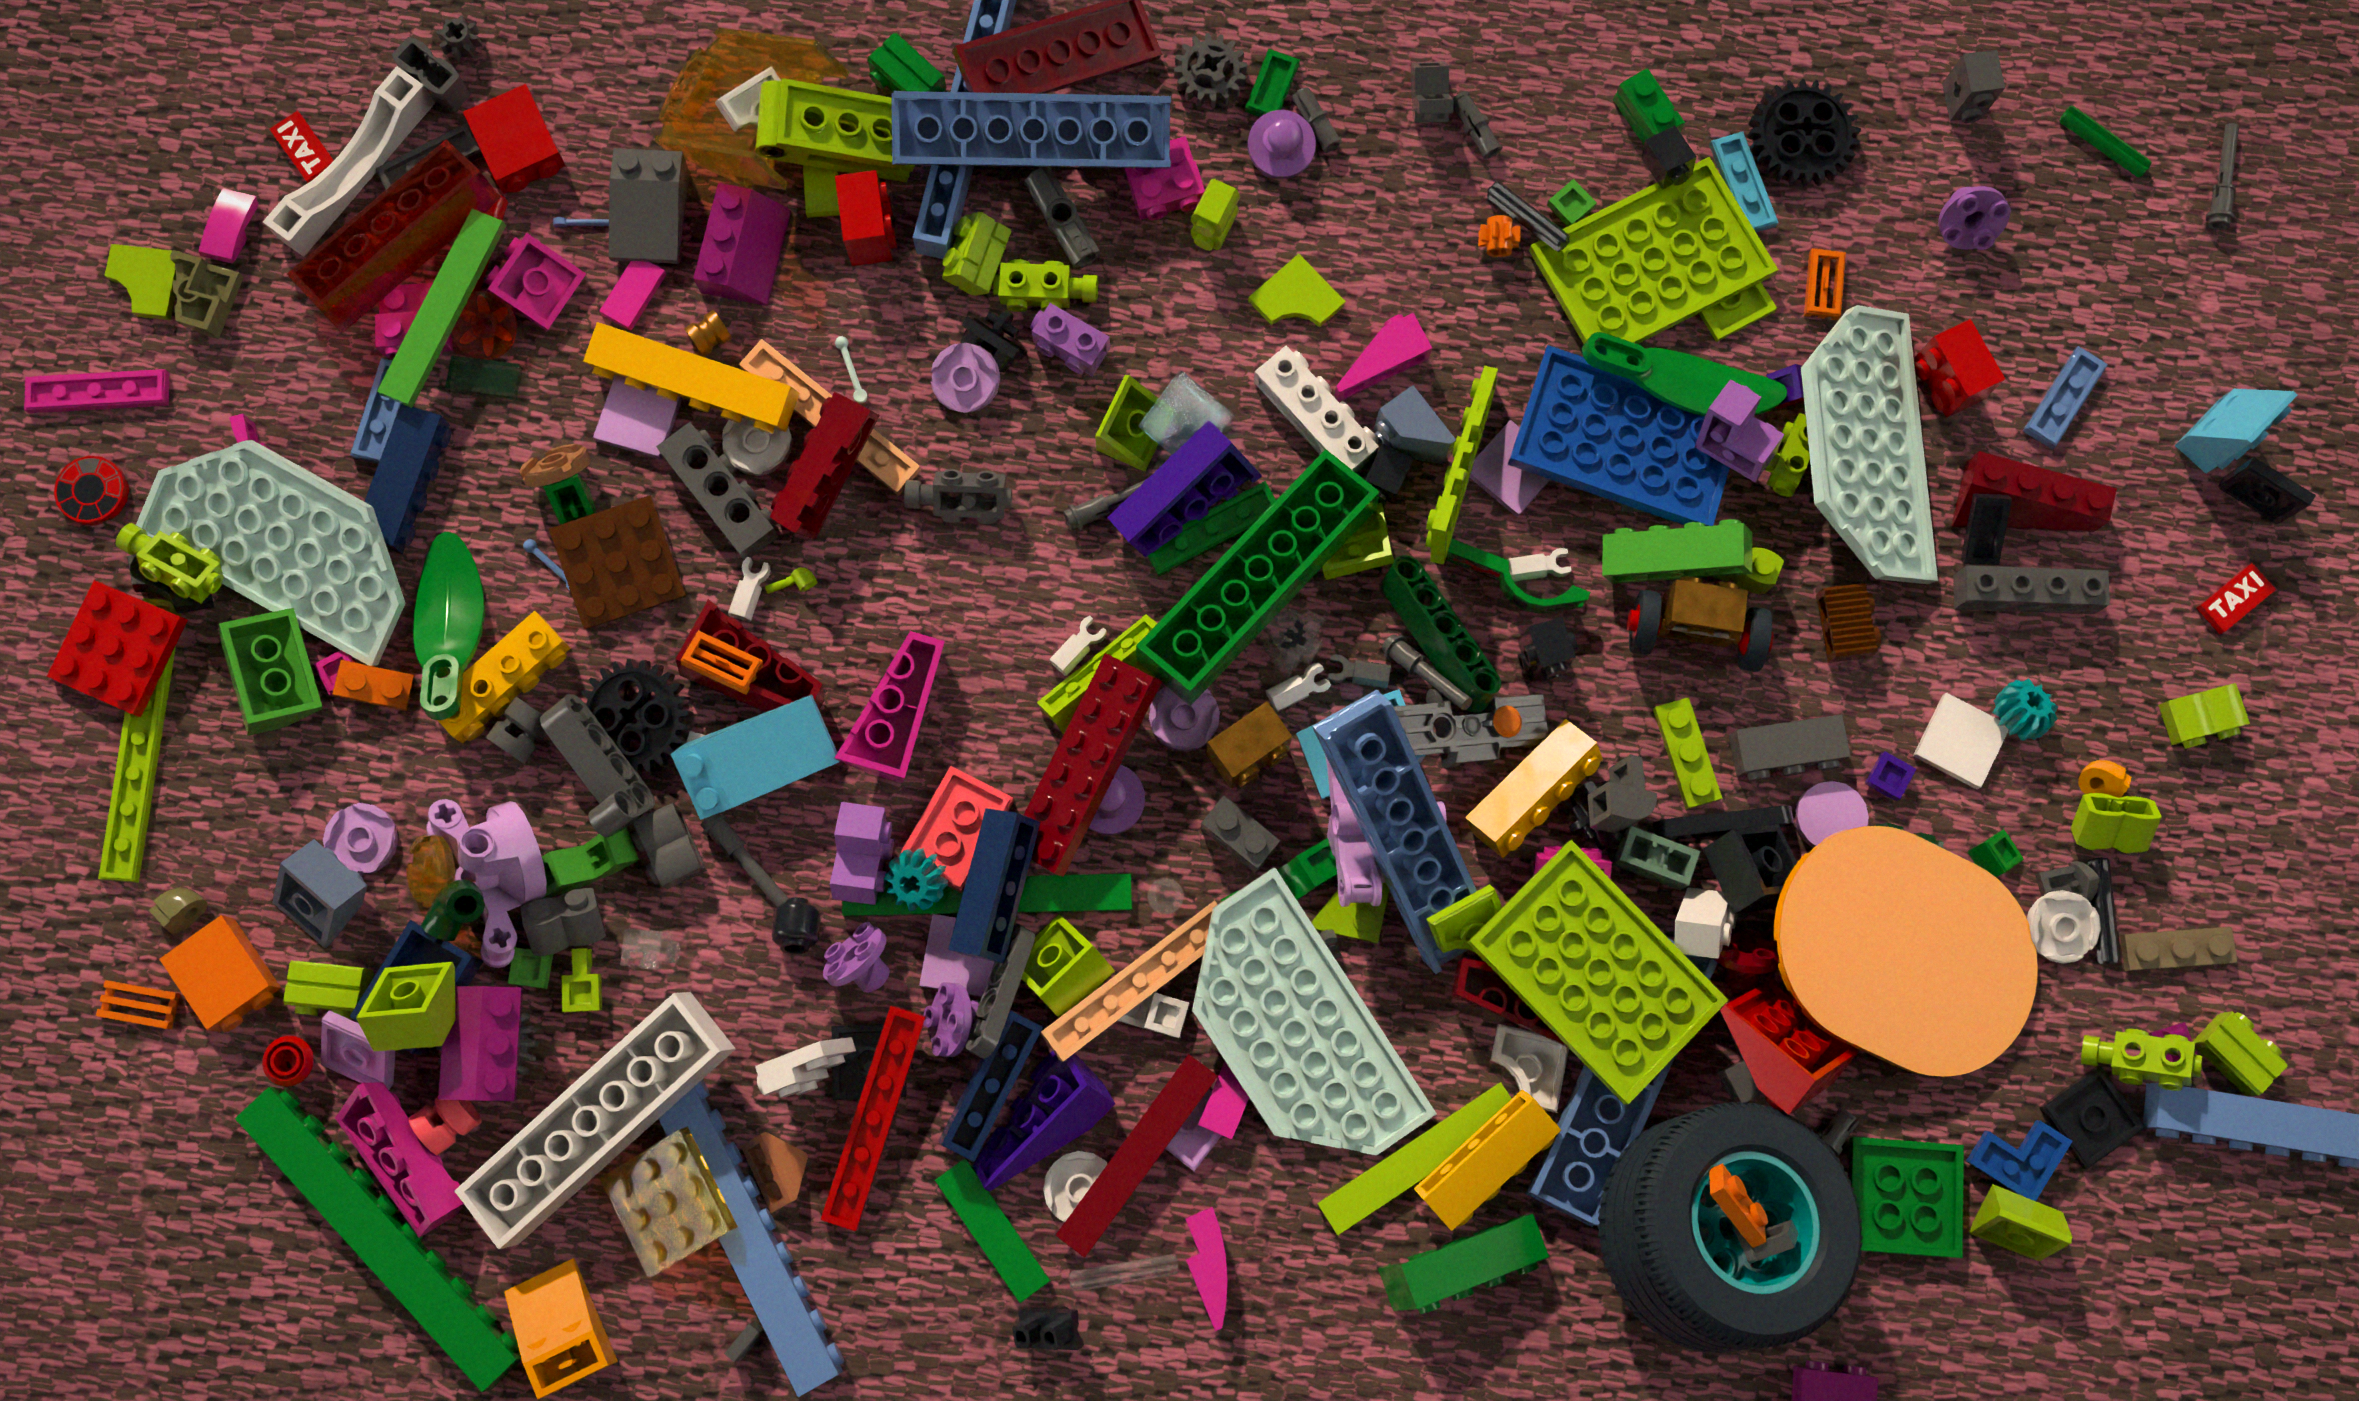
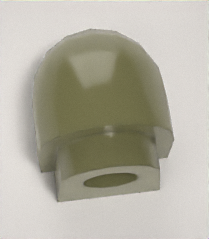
[149,887,208,937]

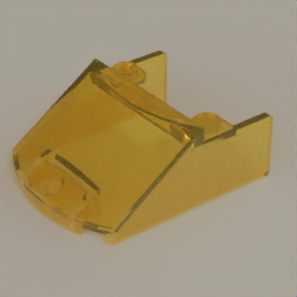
[655,28,850,190]

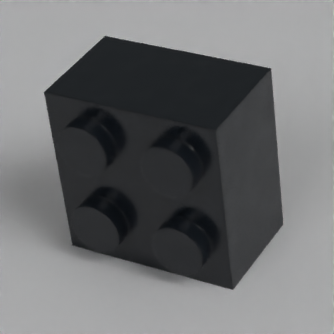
[1703,824,1797,914]

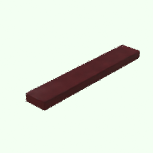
[1055,1054,1218,1258]

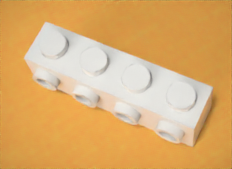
[1254,345,1379,473]

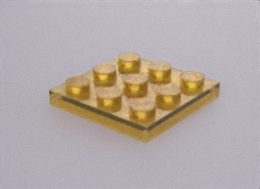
[600,1126,738,1279]

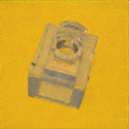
[620,929,680,970]

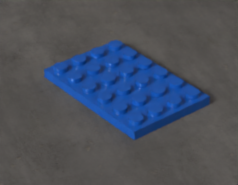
[1507,345,1730,526]

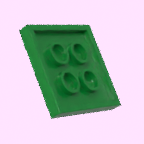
[1848,1137,1964,1258]

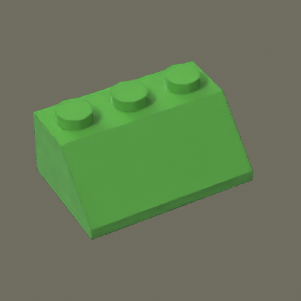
[219,608,322,736]

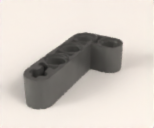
[540,694,655,837]

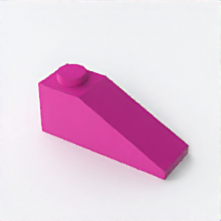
[1334,313,1432,402]

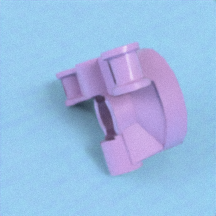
[1325,755,1447,907]
[426,799,547,968]

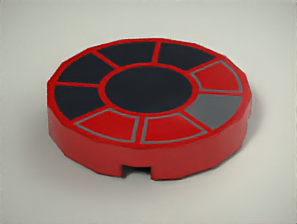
[54,455,129,526]

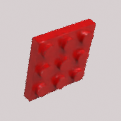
[46,580,188,717]

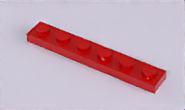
[820,1005,927,1231]

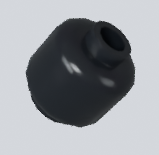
[772,897,820,954]

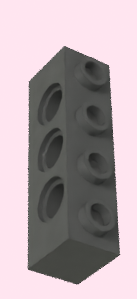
[656,422,779,560]
[1953,565,2110,614]

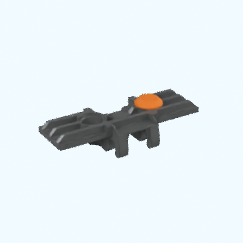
[1393,689,1549,768]

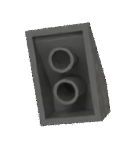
[609,148,690,264]

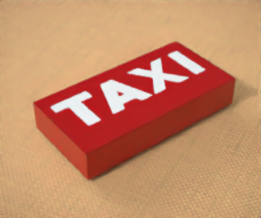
[269,110,334,183]
[2196,563,2276,634]

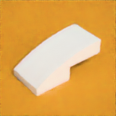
[1117,992,1189,1038]

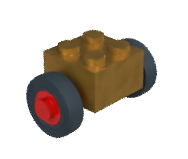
[1627,576,1774,672]

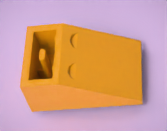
[504,1258,618,1399]

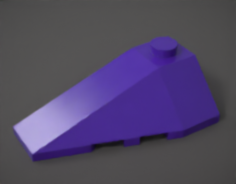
[973,1050,1115,1192]

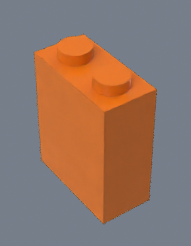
[159,915,281,1033]

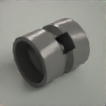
[485,697,546,764]

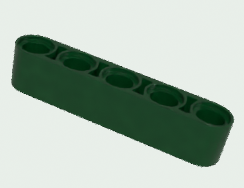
[1381,555,1501,713]

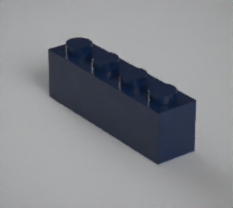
[364,404,451,554]
[948,808,1041,964]
[938,1010,1043,1162]

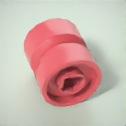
[409,1095,482,1155]

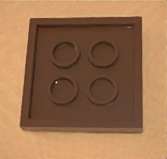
[549,495,687,630]

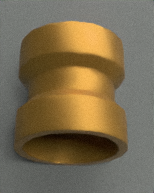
[684,310,733,357]

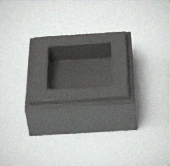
[724,1321,765,1362]

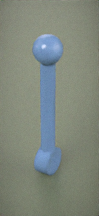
[553,217,609,227]
[523,539,570,591]

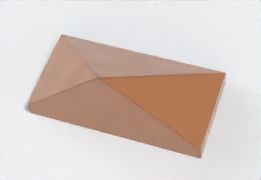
[741,1132,808,1213]

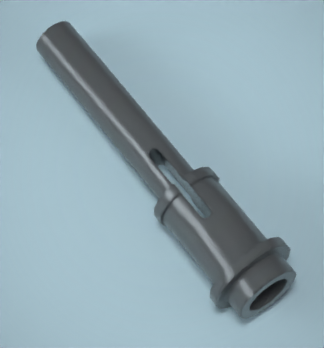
[2206,123,2239,230]
[1063,480,1145,531]
[1382,634,1472,710]
[700,813,789,907]

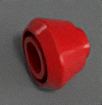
[262,1036,314,1087]

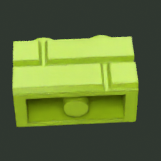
[942,212,1011,296]
[283,960,374,1020]
[2193,1011,2288,1096]

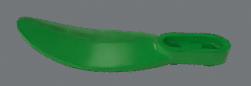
[1582,332,1787,416]
[413,532,485,720]

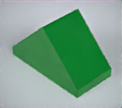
[543,473,597,525]

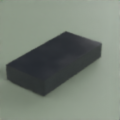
[1961,493,2012,565]

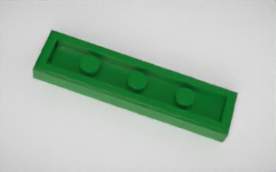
[1147,481,1276,577]
[935,1158,1051,1303]

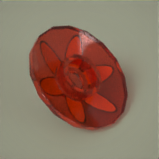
[451,291,517,360]

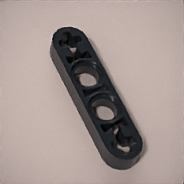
[1653,806,1794,841]

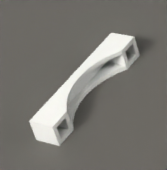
[263,66,435,257]

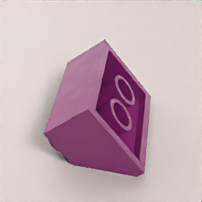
[693,183,791,306]
[438,986,523,1101]

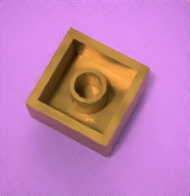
[1206,701,1293,789]

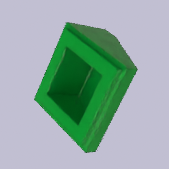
[1968,829,2024,877]

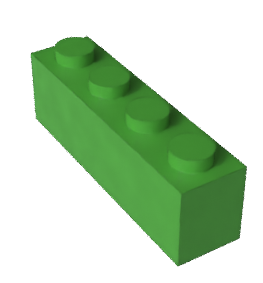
[1602,519,1752,584]

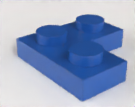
[1966,1120,2073,1201]

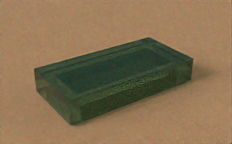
[445,355,523,401]

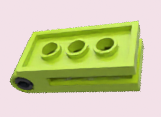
[755,78,915,182]

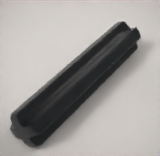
[1487,181,1570,252]
[2087,857,2120,965]

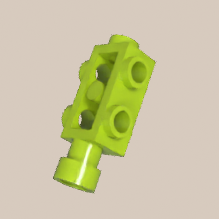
[993,259,1098,312]
[1765,408,1810,497]
[116,523,224,603]
[2081,1029,2203,1091]

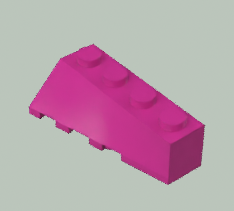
[834,631,945,783]
[335,1082,464,1238]

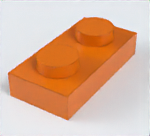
[332,660,414,711]
[1709,1163,1768,1248]

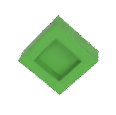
[1547,179,1597,227]
[508,947,554,989]

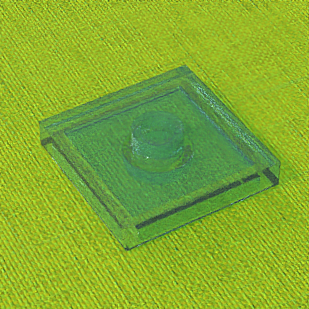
[1138,371,1234,455]

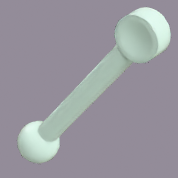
[835,336,868,404]

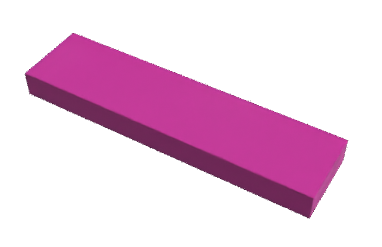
[24,369,169,413]

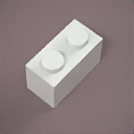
[1674,887,1737,959]

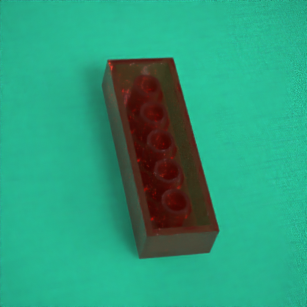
[287,139,501,333]

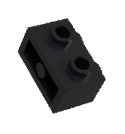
[1518,617,1578,684]

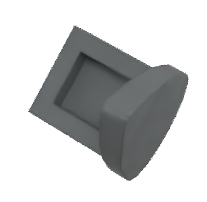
[2035,861,2099,902]
[1732,1220,1799,1264]

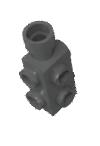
[904,469,1012,524]

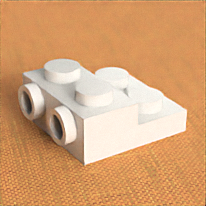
[755,1037,856,1098]

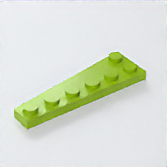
[1425,366,1498,565]

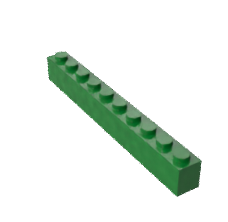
[235,1087,522,1392]

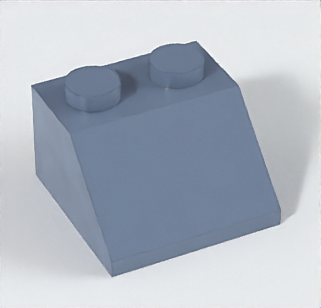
[1373,385,1456,464]
[272,839,367,948]

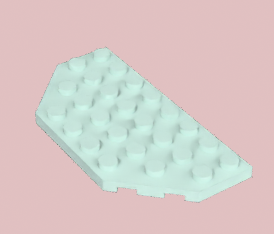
[1801,305,1938,584]
[136,440,405,666]
[1192,867,1437,1155]

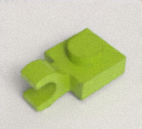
[562,948,602,1012]

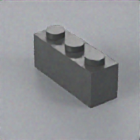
[1729,714,1850,781]

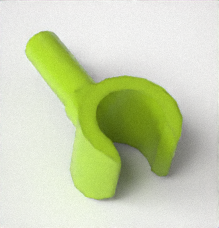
[765,567,818,594]

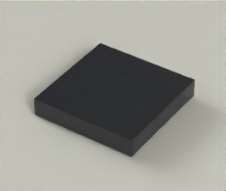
[2218,457,2316,524]
[831,1024,907,1100]
[2039,1066,2145,1169]

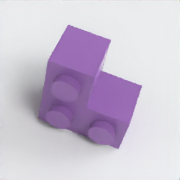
[1695,379,1785,482]
[830,802,894,905]

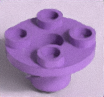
[1247,110,1316,179]
[1938,186,2011,250]
[1089,765,1145,835]
[823,922,890,993]
[924,982,979,1057]

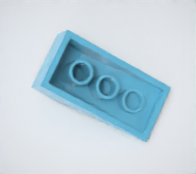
[671,695,840,820]

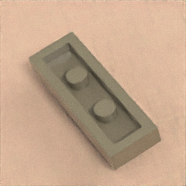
[2120,927,2237,971]

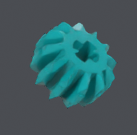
[1992,678,2058,741]
[884,848,949,911]

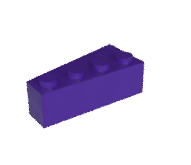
[1107,420,1262,557]

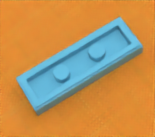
[1709,131,1779,233]

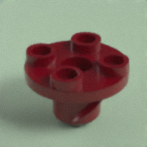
[1713,925,1780,991]

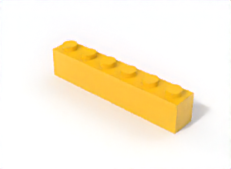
[583,322,800,434]

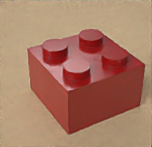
[835,170,897,266]
[1914,319,2005,418]

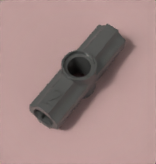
[1024,167,1100,269]

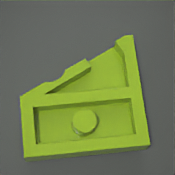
[1322,503,1394,580]
[1311,883,1389,944]

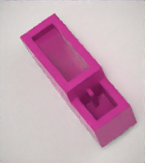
[1185,1207,1228,1331]

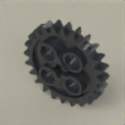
[1747,79,1861,188]
[581,659,693,775]

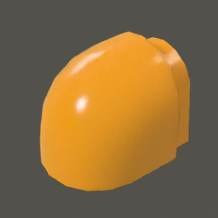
[2078,760,2132,798]

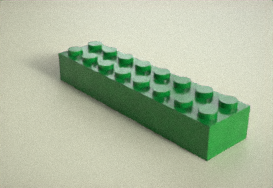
[1136,449,1379,706]

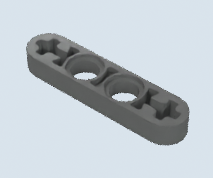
[965,924,1035,1059]

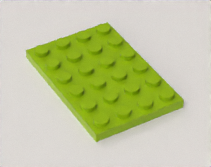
[1529,157,1779,344]
[1467,840,1728,1105]

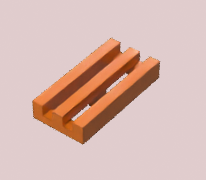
[1804,248,1846,320]
[681,630,763,695]
[96,980,181,1030]

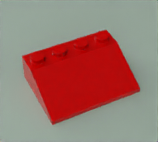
[1720,979,1859,1115]

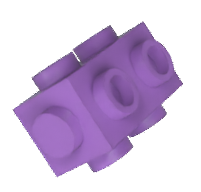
[1030,303,1110,377]

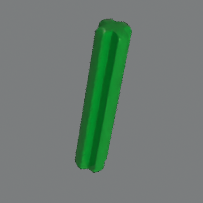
[2059,106,2152,177]

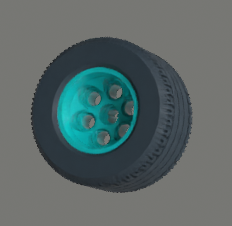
[1598,1102,1863,1353]

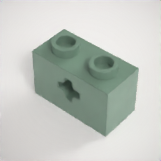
[1612,826,1701,890]

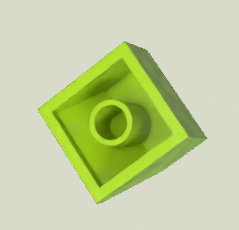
[1021,914,1115,1018]
[356,962,456,1052]

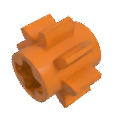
[1478,215,1521,257]

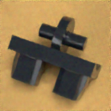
[960,310,1027,373]
[1569,780,1628,850]
[1012,1306,1084,1350]

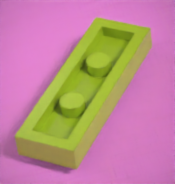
[1653,697,1723,810]

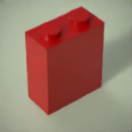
[463,84,566,194]

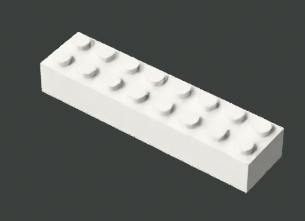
[454,992,736,1249]

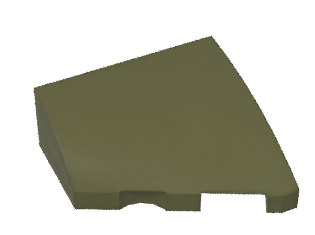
[170,250,244,339]

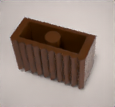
[1816,583,1881,663]

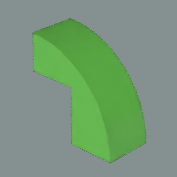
[542,828,639,898]

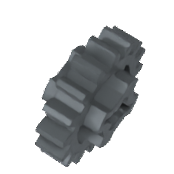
[1174,33,1247,108]

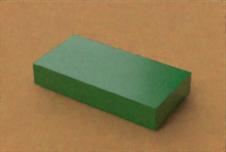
[1245,49,1300,117]

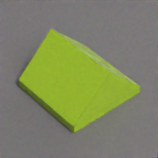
[1095,375,1174,471]
[1969,1184,2072,1261]

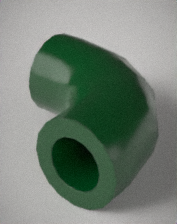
[421,879,485,941]

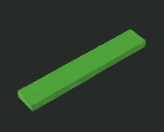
[377,209,506,408]

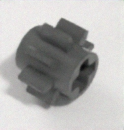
[437,15,483,62]

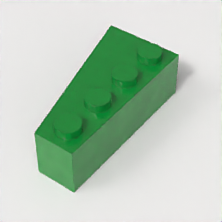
[1378,1214,1549,1314]

